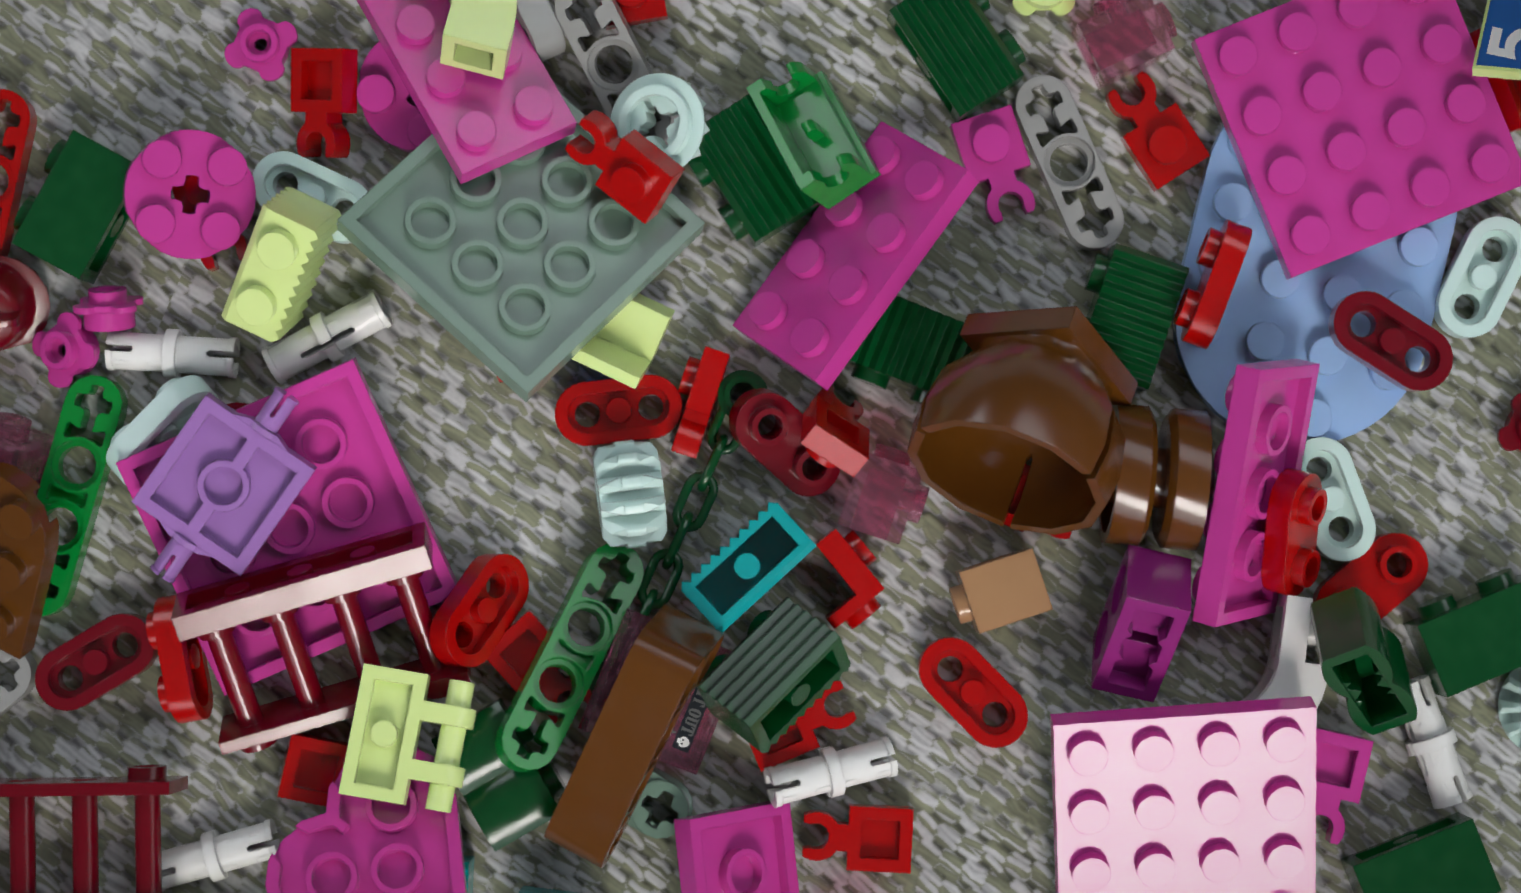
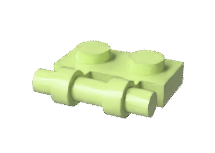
[339,663,477,813]

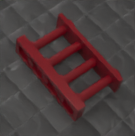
[171,522,471,755]
[0,764,188,893]

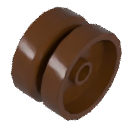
[1099,405,1212,551]

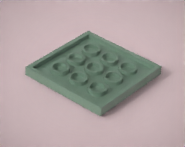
[337,93,705,402]

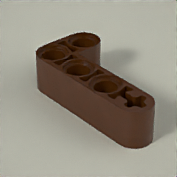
[544,603,724,869]

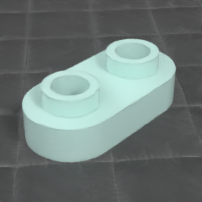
[252,151,368,244]
[1434,216,1521,339]
[106,375,219,485]
[1301,437,1376,561]

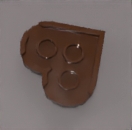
[0,461,59,659]

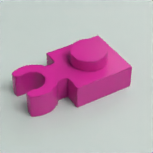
[949,104,1035,225]
[1316,727,1374,845]

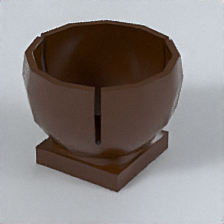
[907,306,1138,535]

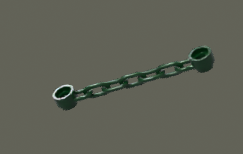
[589,370,768,709]

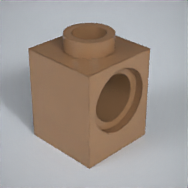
[949,548,1053,634]

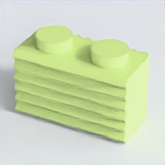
[221,187,342,342]

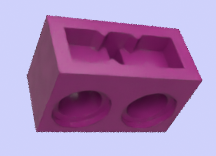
[1091,544,1192,703]

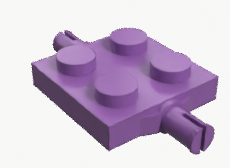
[132,386,317,583]

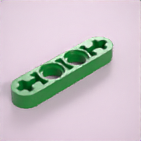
[37,375,128,617]
[494,544,644,772]

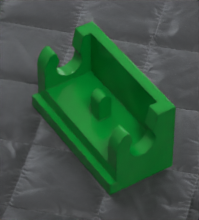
[746,62,881,210]

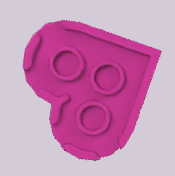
[265,747,467,893]

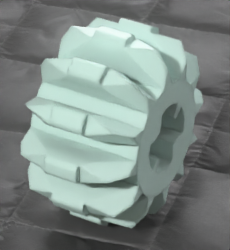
[592,440,667,549]

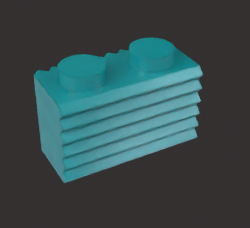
[681,502,817,633]

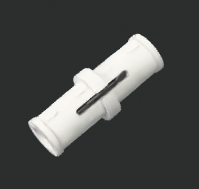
[261,289,393,385]
[105,329,240,379]
[1404,675,1473,809]
[763,736,898,808]
[162,819,280,892]

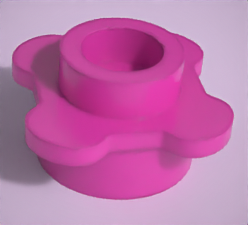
[224,8,298,82]
[73,285,144,332]
[32,312,100,388]

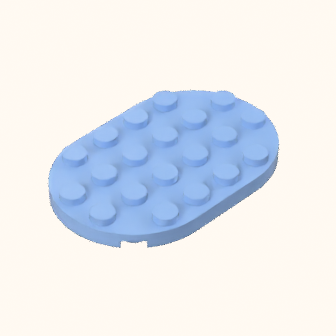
[1172,126,1457,441]

